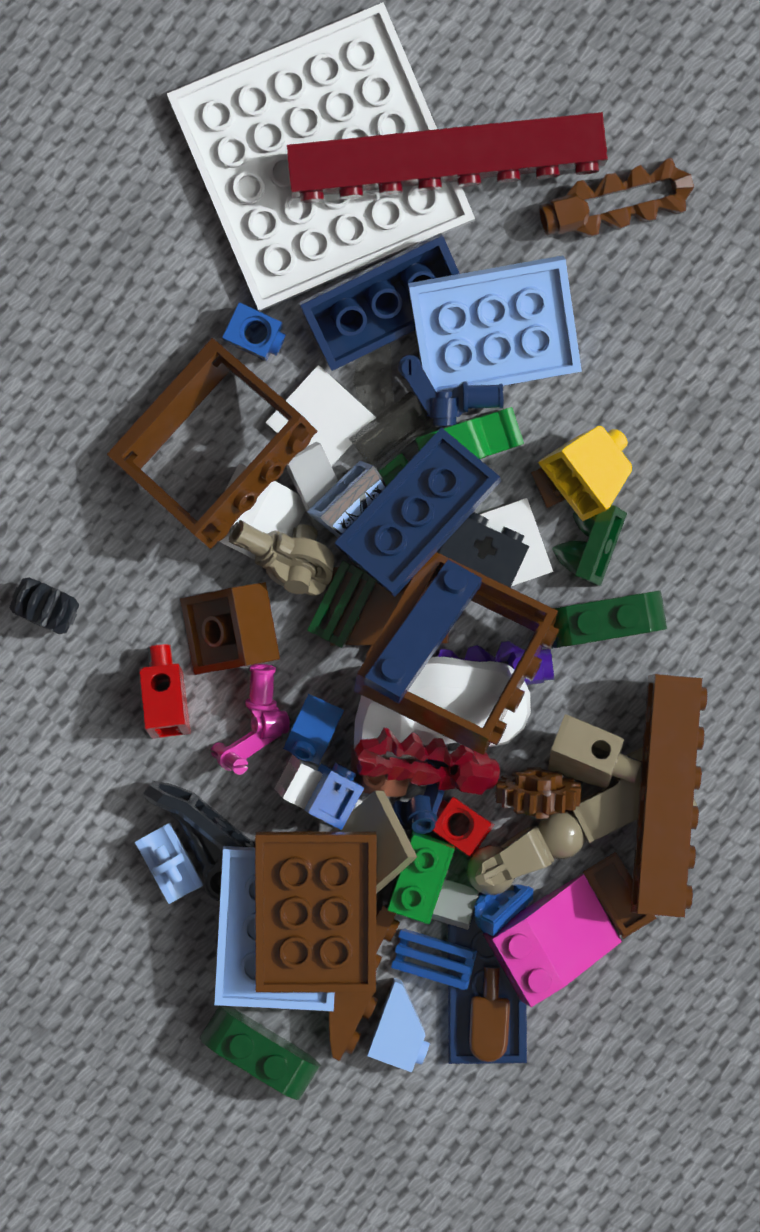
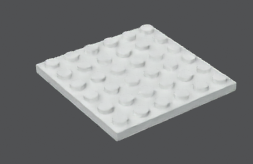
[167,2,475,312]

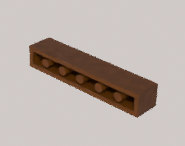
[630,674,707,918]

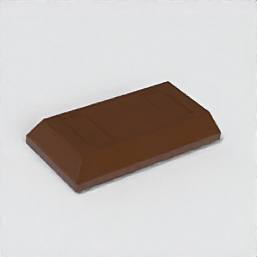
[583,851,657,939]

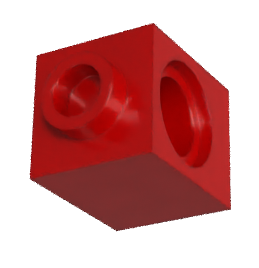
[432,797,495,857]

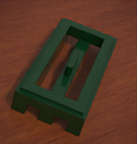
[307,560,377,648]

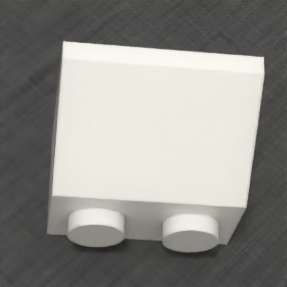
[219,463,306,560]

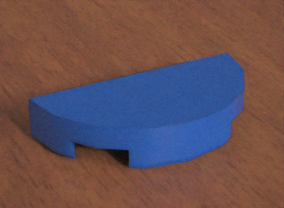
[475,884,533,937]

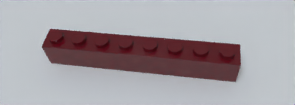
[287,112,608,203]

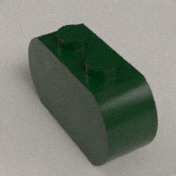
[551,590,667,649]
[199,1005,321,1100]

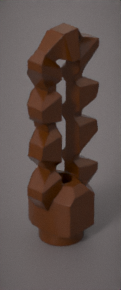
[539,158,694,238]

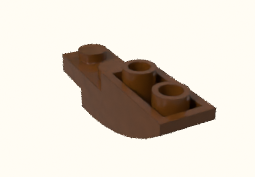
[329,902,400,1061]

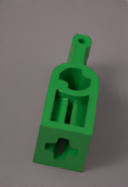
[415,407,524,459]

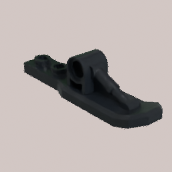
[143,781,255,901]

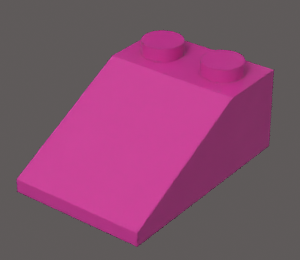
[483,874,622,1007]

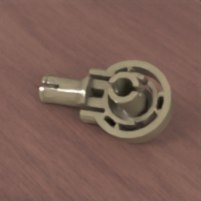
[229,520,335,596]

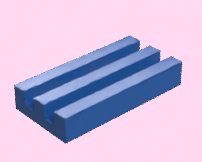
[391,929,477,990]

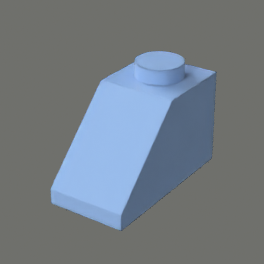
[367,978,430,1072]

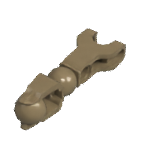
[466,747,697,896]

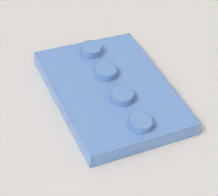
[408,255,582,392]
[214,846,335,1011]

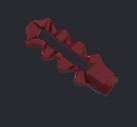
[354,727,500,795]

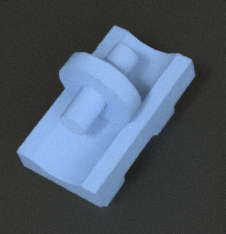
[135,823,204,904]

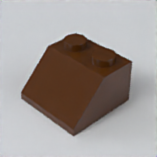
[180,582,280,675]

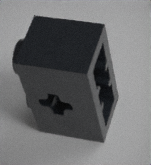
[439,512,530,588]

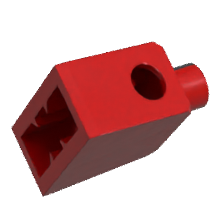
[140,644,191,739]

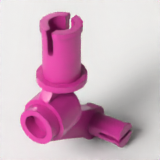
[211,664,290,775]

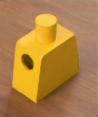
[538,425,632,521]

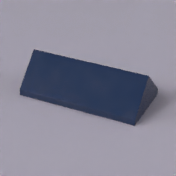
[299,233,460,371]

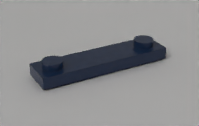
[364,559,482,704]

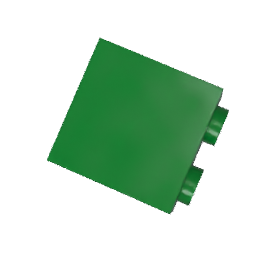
[387,830,455,924]

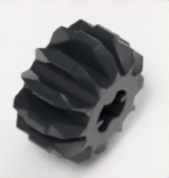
[9,577,79,634]

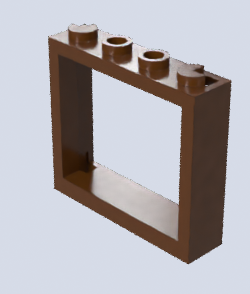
[107,338,318,549]
[354,552,559,755]

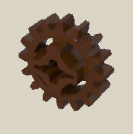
[495,767,581,819]

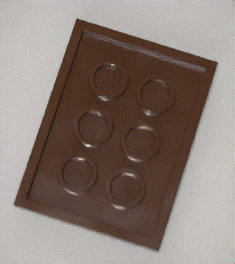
[255,831,377,992]

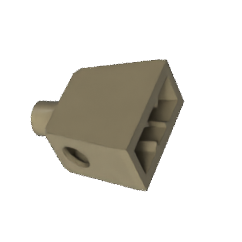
[548,714,642,788]

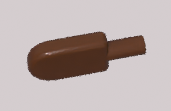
[469,967,510,1062]

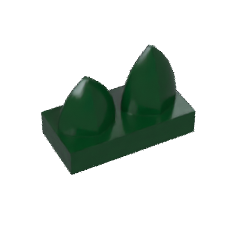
[552,505,627,586]

